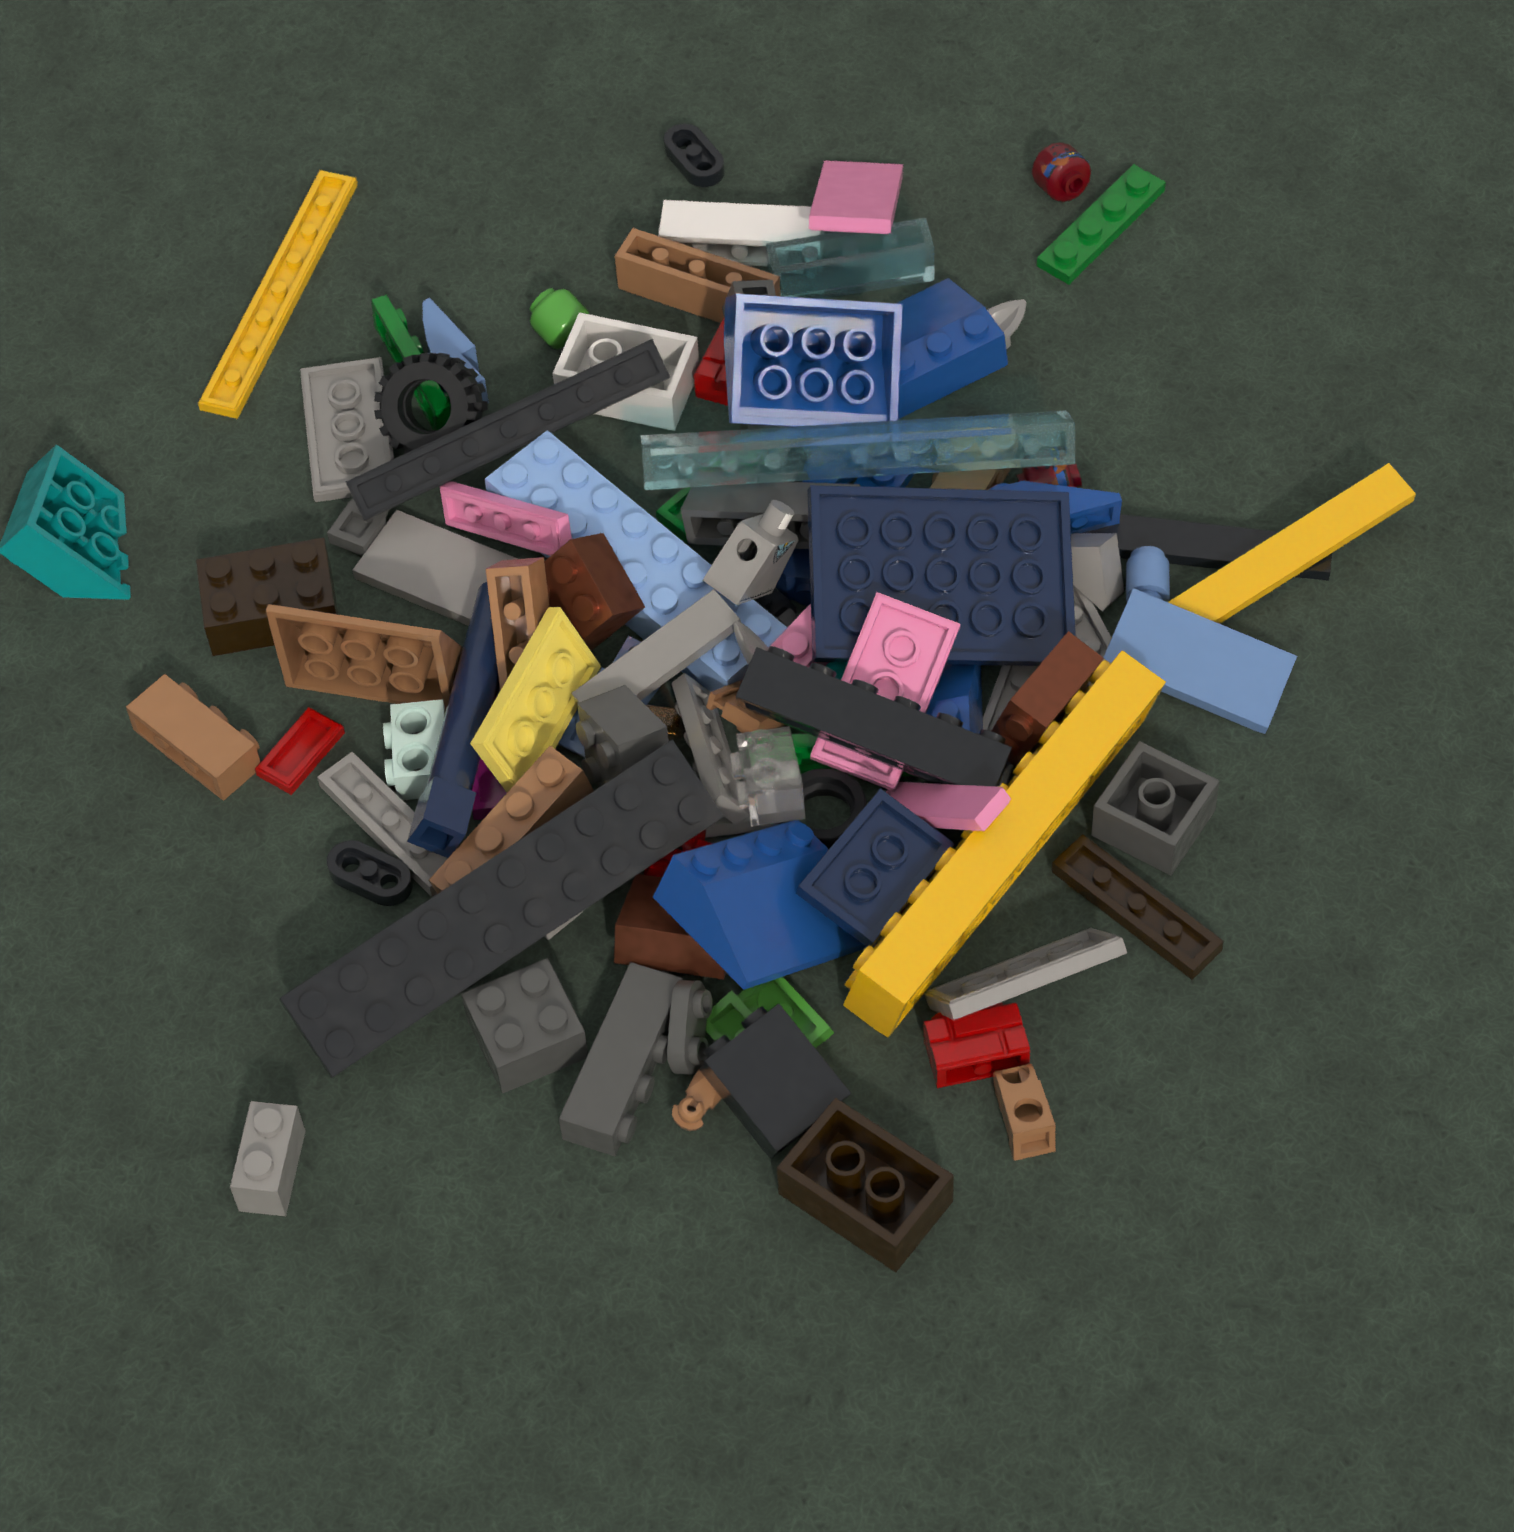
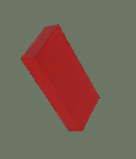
[255,707,345,795]

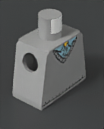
[703,500,798,605]

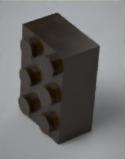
[196,538,338,656]
[777,1098,954,1273]

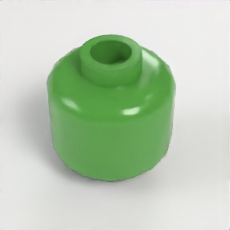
[530,288,590,349]

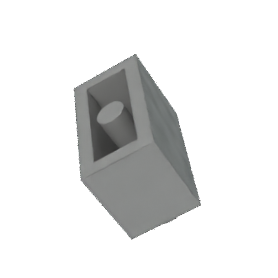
[230,1101,305,1216]

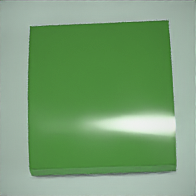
[706,977,834,1048]

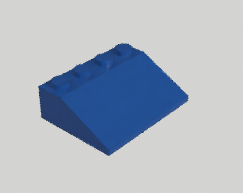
[896,278,1008,419]
[724,293,903,433]
[653,819,866,990]

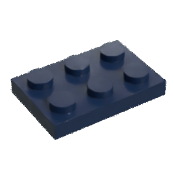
[796,788,955,947]

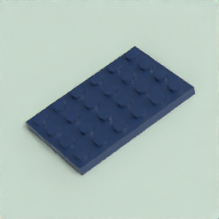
[807,485,1076,666]

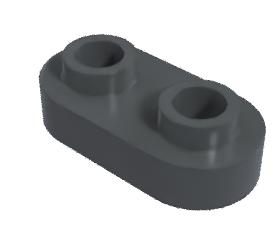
[667,980,713,1075]

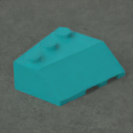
[0,444,131,600]

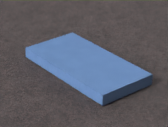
[1103,588,1297,734]

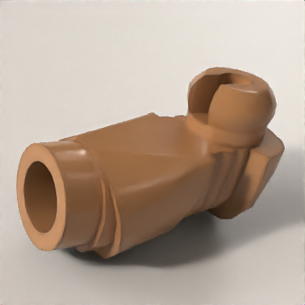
[672,1069,722,1131]

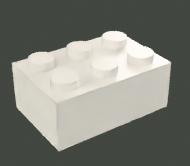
[553,313,699,431]

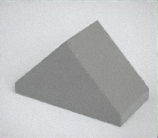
[1071,533,1124,611]

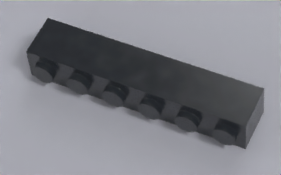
[736,646,1012,787]

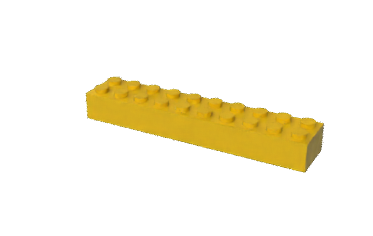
[843,650,1166,1038]

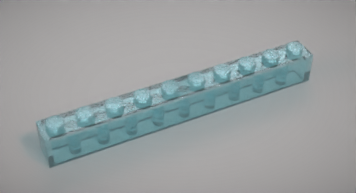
[641,410,1075,490]

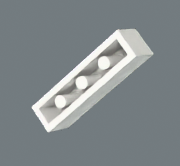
[658,200,824,269]

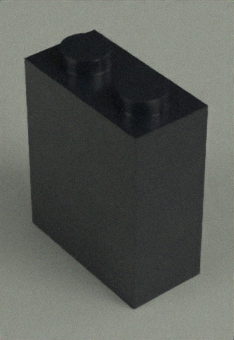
[700,1004,851,1159]

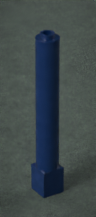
[407,582,499,858]

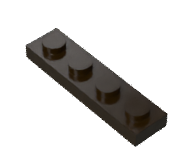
[1052,834,1224,980]

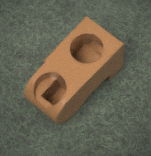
[993,1064,1055,1161]

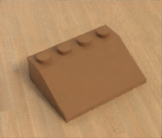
[266,604,463,710]

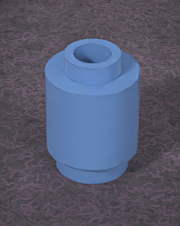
[1126,546,1170,602]

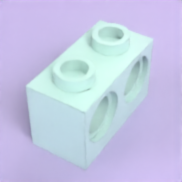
[383,699,446,800]

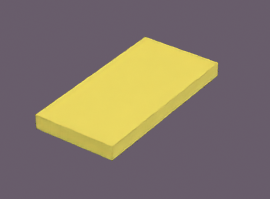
[470,607,601,792]

